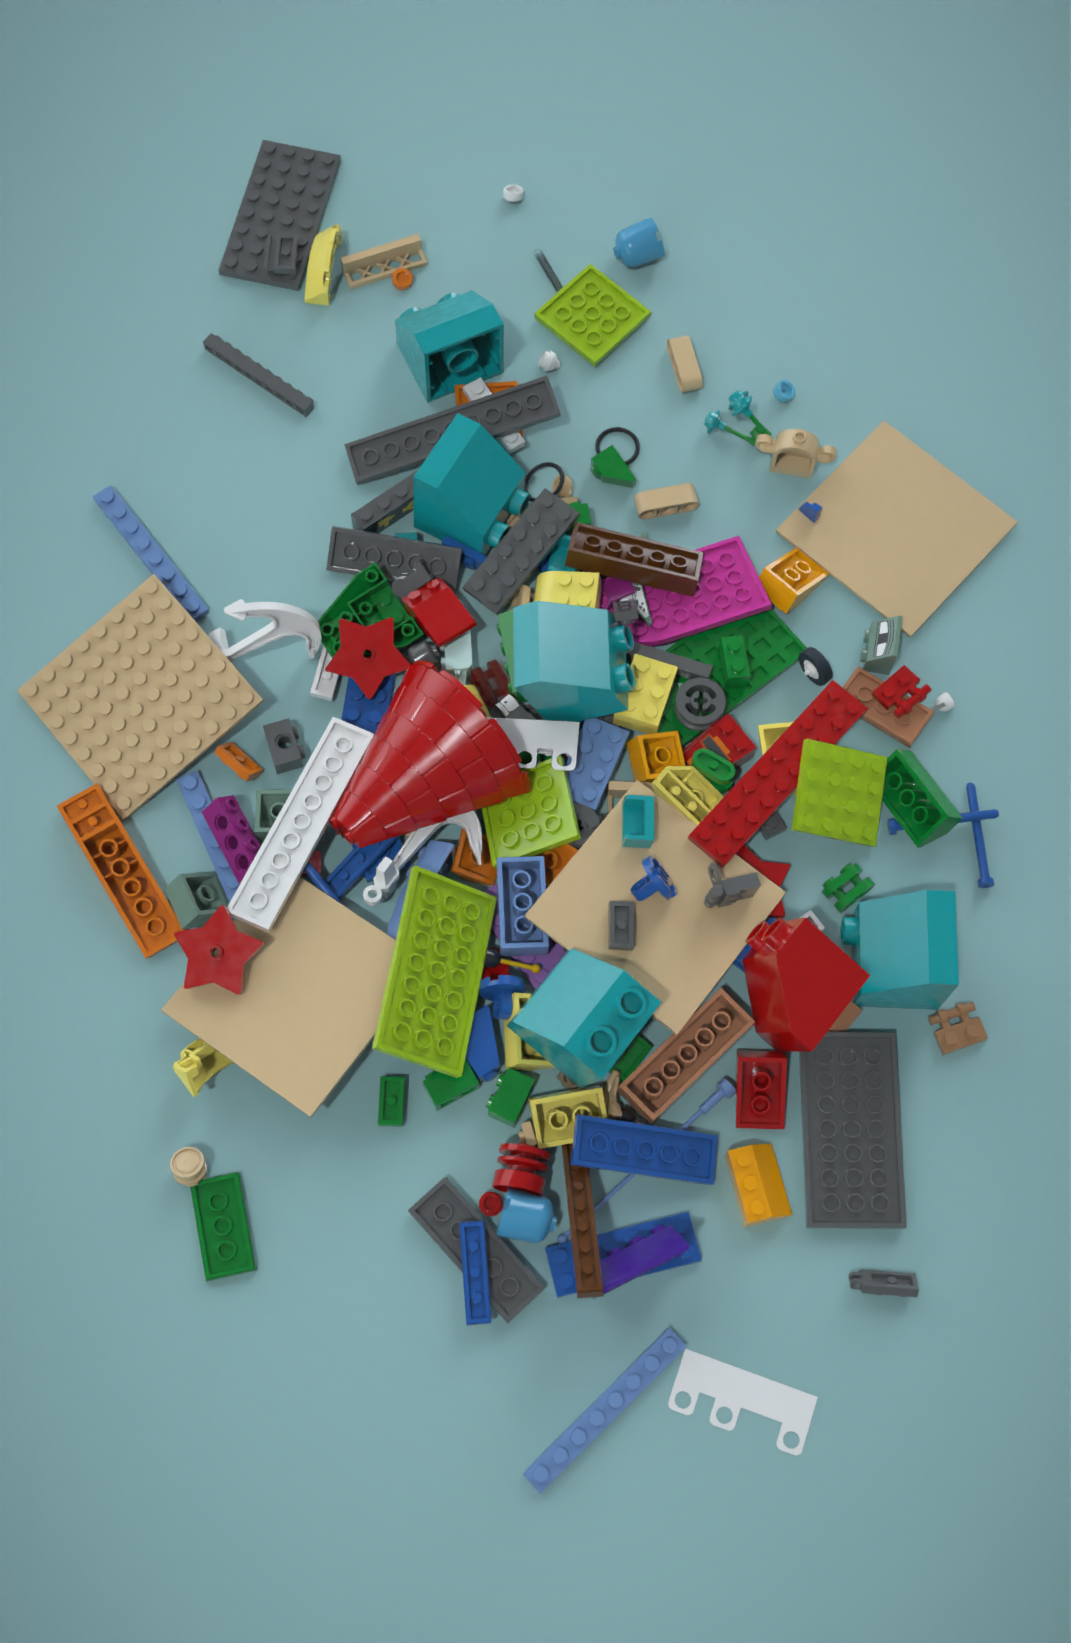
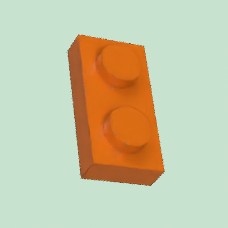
[214,741,263,782]

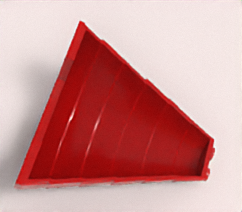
[329,660,532,848]

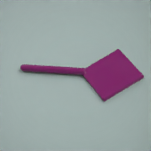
[602,578,636,610]

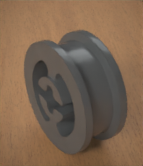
[674,678,726,731]

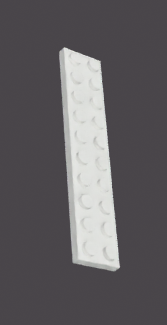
[227,717,374,933]

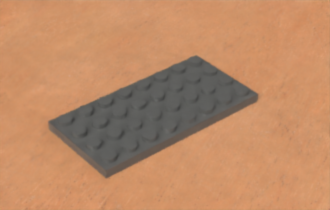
[219,140,341,291]
[799,1032,906,1229]

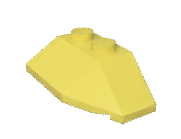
[652,766,724,825]

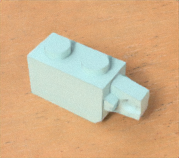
[440,630,473,685]

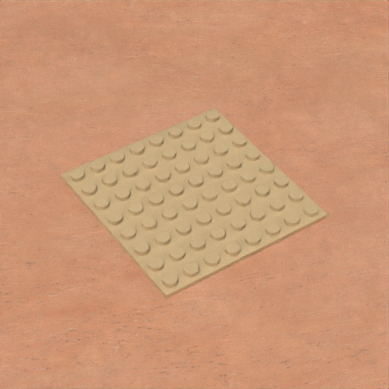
[775,420,1018,638]
[17,574,264,821]
[524,780,786,1035]
[161,877,396,1118]

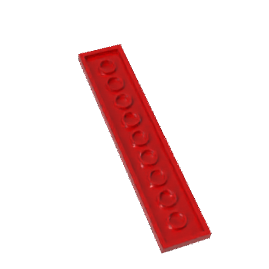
[687,680,868,868]

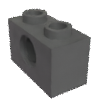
[263,718,306,774]

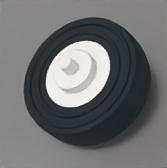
[798,647,833,686]

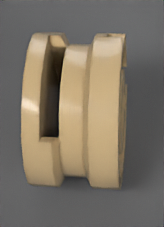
[170,1147,208,1187]

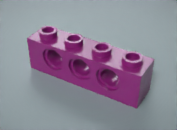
[202,795,261,885]

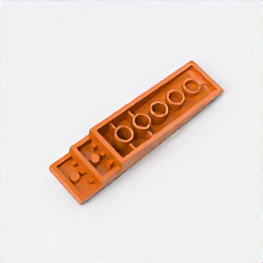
[57,783,184,959]

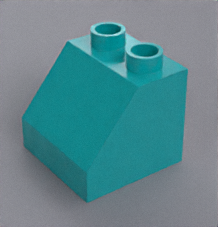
[395,290,504,403]
[413,413,531,555]
[513,601,636,722]
[840,890,959,1010]
[507,948,662,1088]

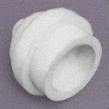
[538,351,561,372]

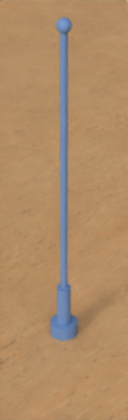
[557,1078,736,1244]

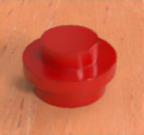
[479,1191,503,1217]

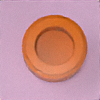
[392,268,413,291]

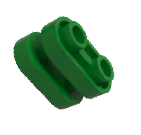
[691,748,735,793]
[822,863,875,913]

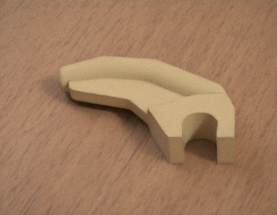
[603,1070,622,1120]

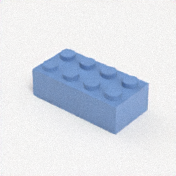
[565,718,630,814]
[496,856,549,956]

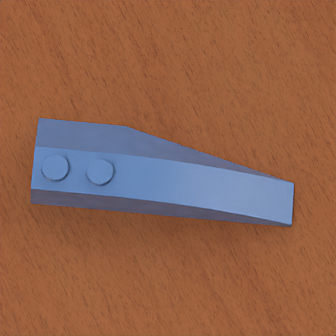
[387,840,455,940]

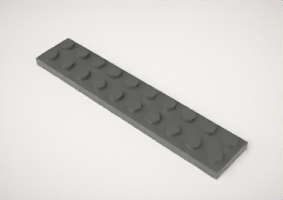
[344,376,561,485]

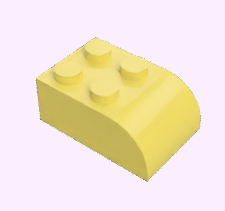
[533,571,602,608]

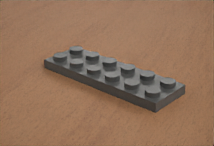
[462,488,580,615]
[326,526,463,592]
[408,1177,545,1324]

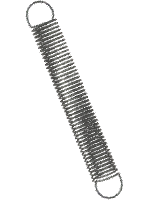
[534,249,563,292]

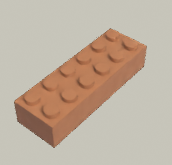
[617,988,756,1126]

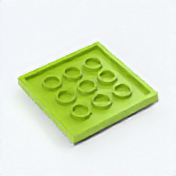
[534,263,651,367]
[791,739,887,847]
[482,755,581,869]

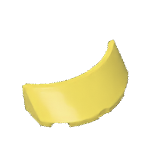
[305,224,342,306]
[173,1038,233,1097]

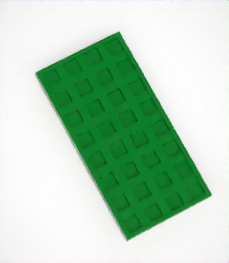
[657,609,807,748]

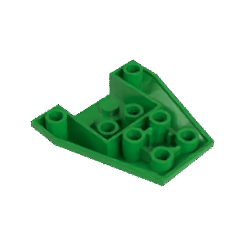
[318,562,424,658]

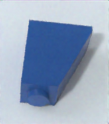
[465,1005,500,1083]

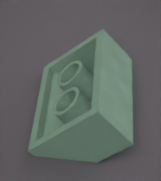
[255,789,328,843]

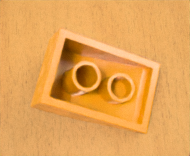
[759,548,830,614]

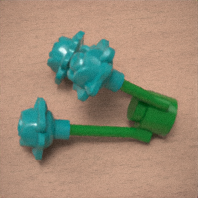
[704,390,772,446]

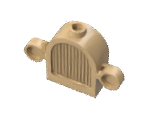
[755,429,837,479]

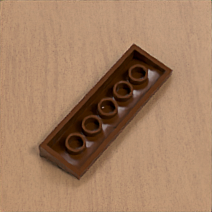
[565,522,704,597]

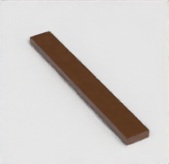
[561,1143,603,1298]

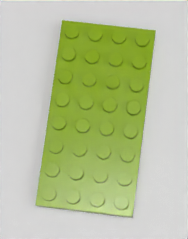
[372,866,497,1078]

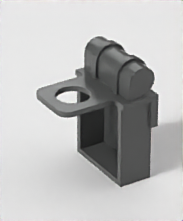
[704,862,761,908]

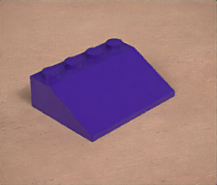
[592,1224,690,1300]

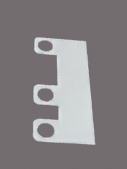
[487,717,579,771]
[668,1348,818,1455]

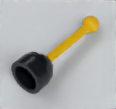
[483,948,541,973]

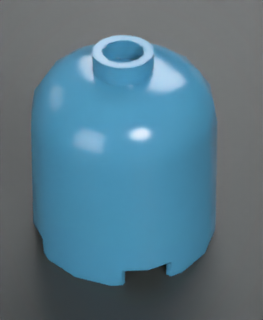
[613,218,665,268]
[496,1186,557,1243]

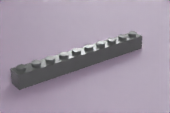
[203,333,314,417]
[626,642,713,679]

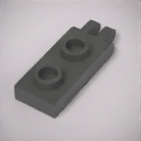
[848,1269,919,1297]

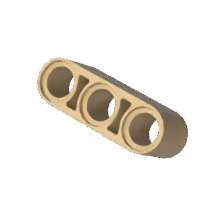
[667,335,703,393]
[634,483,699,520]

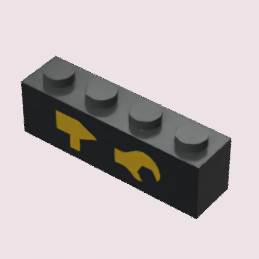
[351,470,418,533]

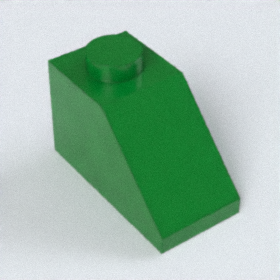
[590,445,636,488]

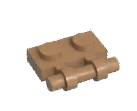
[928,1002,988,1056]

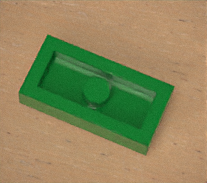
[378,1076,405,1127]

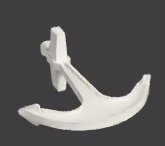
[209,599,321,663]
[363,811,482,906]

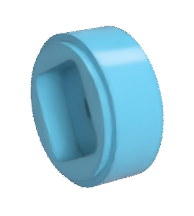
[773,380,795,403]

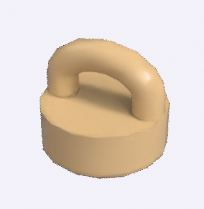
[552,475,573,497]

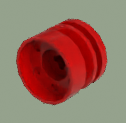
[492,1143,550,1196]

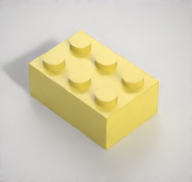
[613,654,678,734]

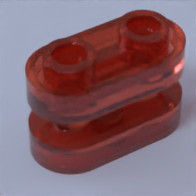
[469,659,515,709]

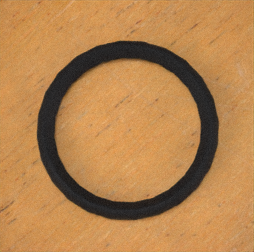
[595,427,640,465]
[524,462,564,502]

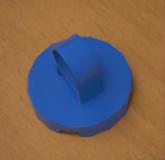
[630,855,677,901]
[479,975,526,1020]

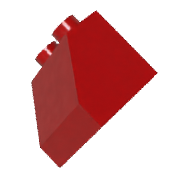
[742,917,870,1052]

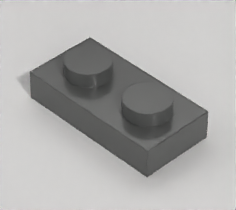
[608,901,634,951]

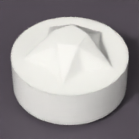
[503,185,523,202]

